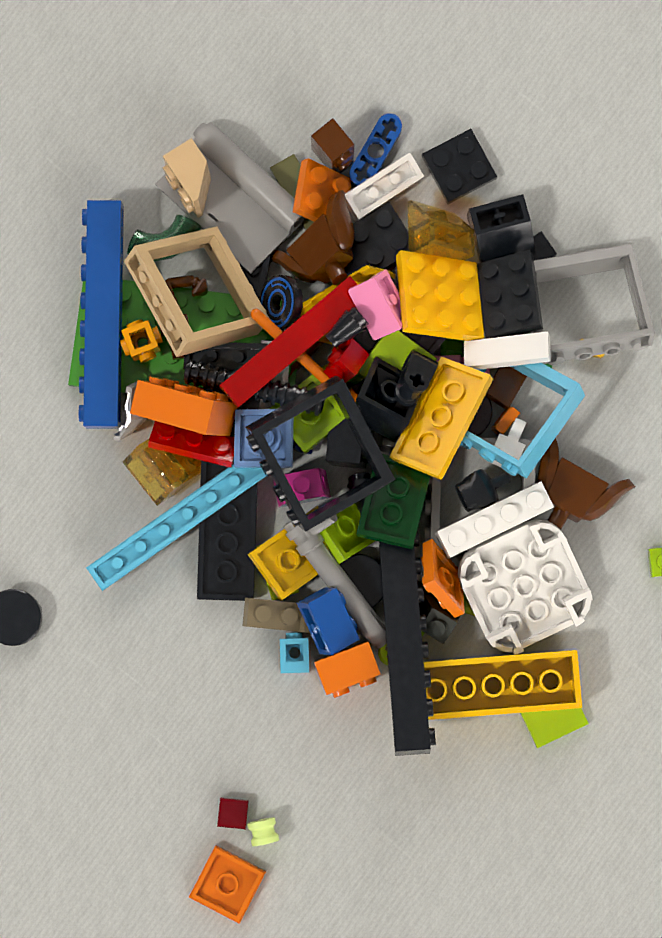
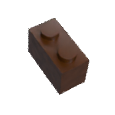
[311,118,354,173]

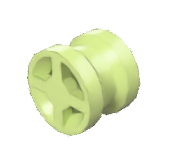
[247,817,280,846]

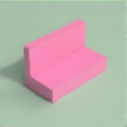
[348,269,402,340]

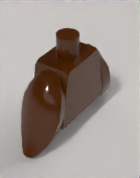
[271,190,354,286]
[537,438,636,530]

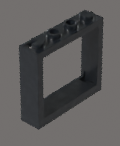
[245,375,395,532]

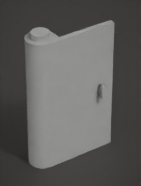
[155,122,306,274]

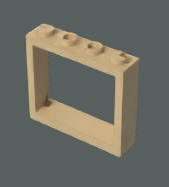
[124,226,269,357]

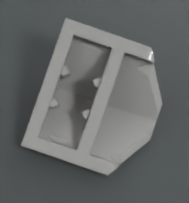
[113,382,148,441]

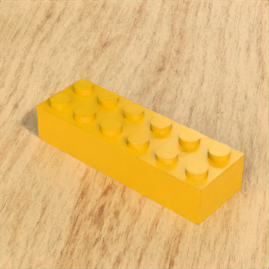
[424,650,582,720]

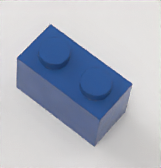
[297,587,360,656]

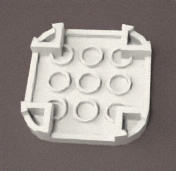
[457,519,593,654]

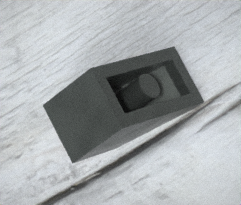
[417,580,461,644]

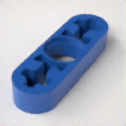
[350,113,402,187]

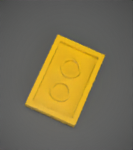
[248,505,332,601]

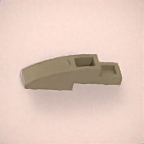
[242,598,310,633]

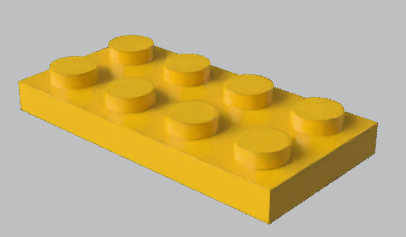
[390,356,493,480]

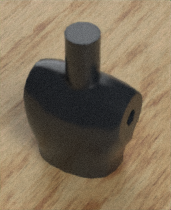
[455,469,511,512]

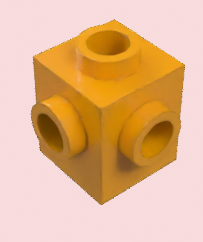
[120,319,163,363]

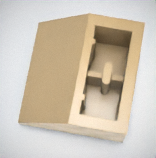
[162,138,211,218]

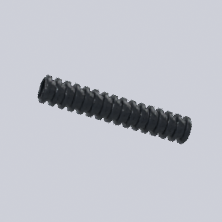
[184,359,325,416]

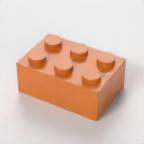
[130,376,237,436]

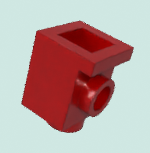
[323,338,370,383]

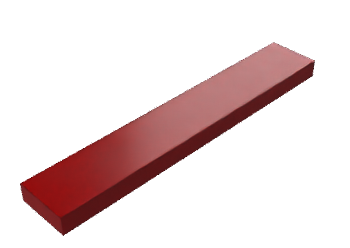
[219,276,357,408]

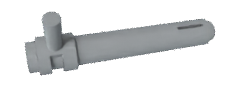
[283,514,386,649]

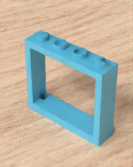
[460,338,585,479]

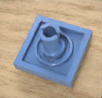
[234,409,294,468]

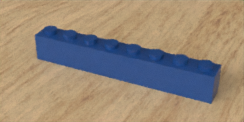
[78,200,124,429]

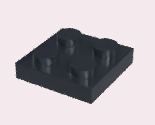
[422,128,497,205]

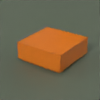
[491,407,520,435]

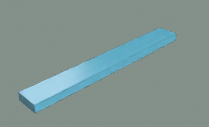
[86,464,266,591]

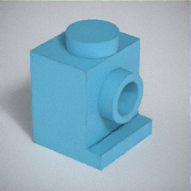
[280,633,310,673]

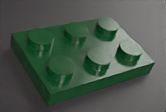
[356,454,431,550]

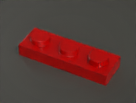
[148,421,234,468]

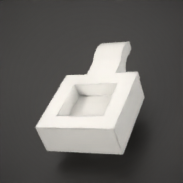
[492,418,527,468]

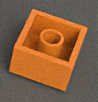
[314,641,381,698]

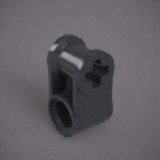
[394,349,438,406]

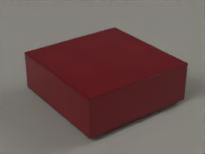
[217,797,249,830]

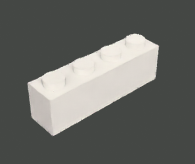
[435,482,554,559]

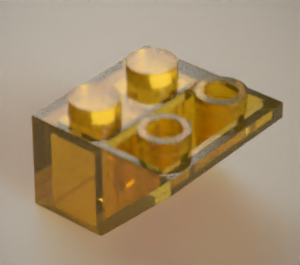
[408,200,475,260]
[122,439,201,506]

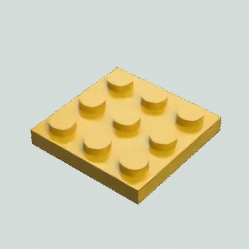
[396,250,484,341]

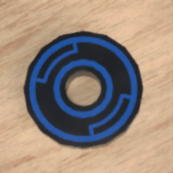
[259,275,303,331]

